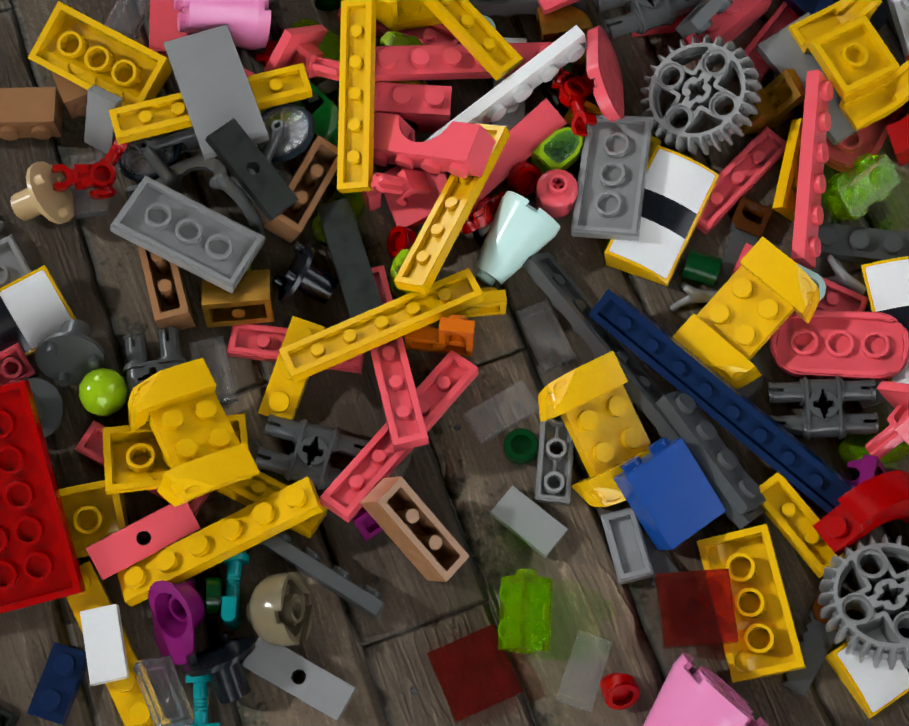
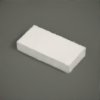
[80,604,130,686]

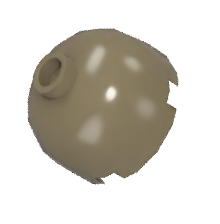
[246,572,313,646]

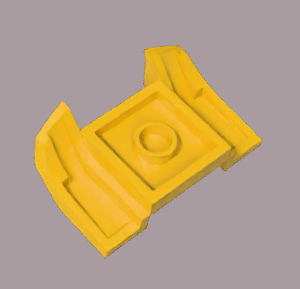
[787,0,909,132]
[672,236,820,389]
[538,350,651,507]
[128,358,260,507]

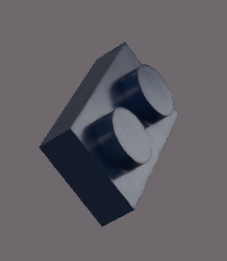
[27,642,88,726]

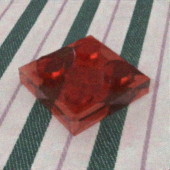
[655,568,739,649]
[427,624,523,723]

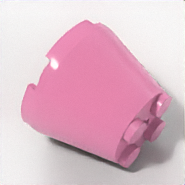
[173,0,271,50]
[643,652,769,726]

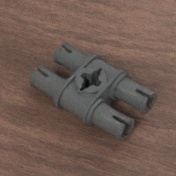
[593,0,700,40]
[123,327,187,423]
[768,376,879,441]
[255,413,370,490]

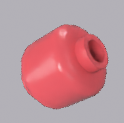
[534,169,579,218]

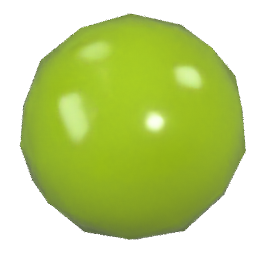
[79,368,128,416]

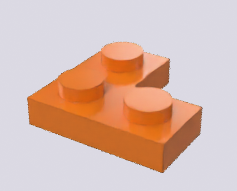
[404,314,475,357]

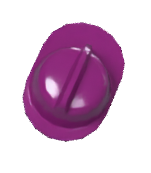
[148,580,205,665]

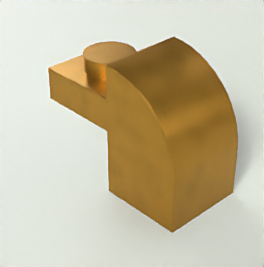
[535,5,593,75]
[726,69,805,134]

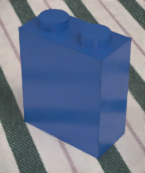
[613,437,726,550]

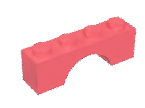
[373,112,496,178]

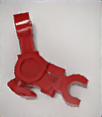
[551,69,597,137]
[51,139,130,200]
[460,191,504,234]

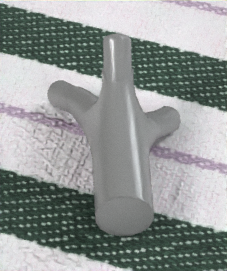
[824,255,867,295]
[670,282,718,312]

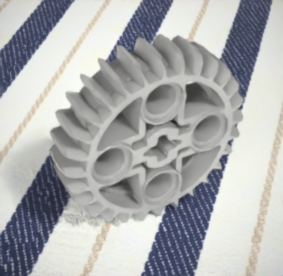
[640,34,762,156]
[818,533,909,670]

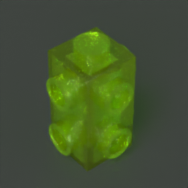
[821,153,901,221]
[498,569,552,654]

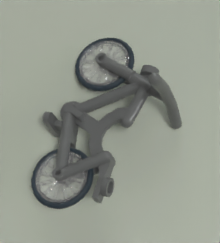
[117,104,315,236]

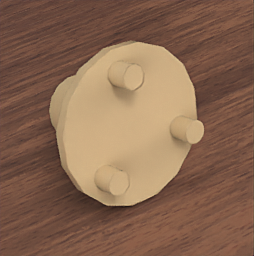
[10,161,75,224]

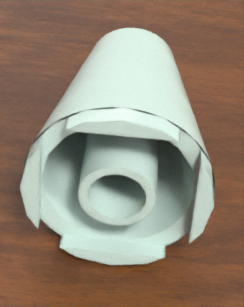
[474,190,560,287]

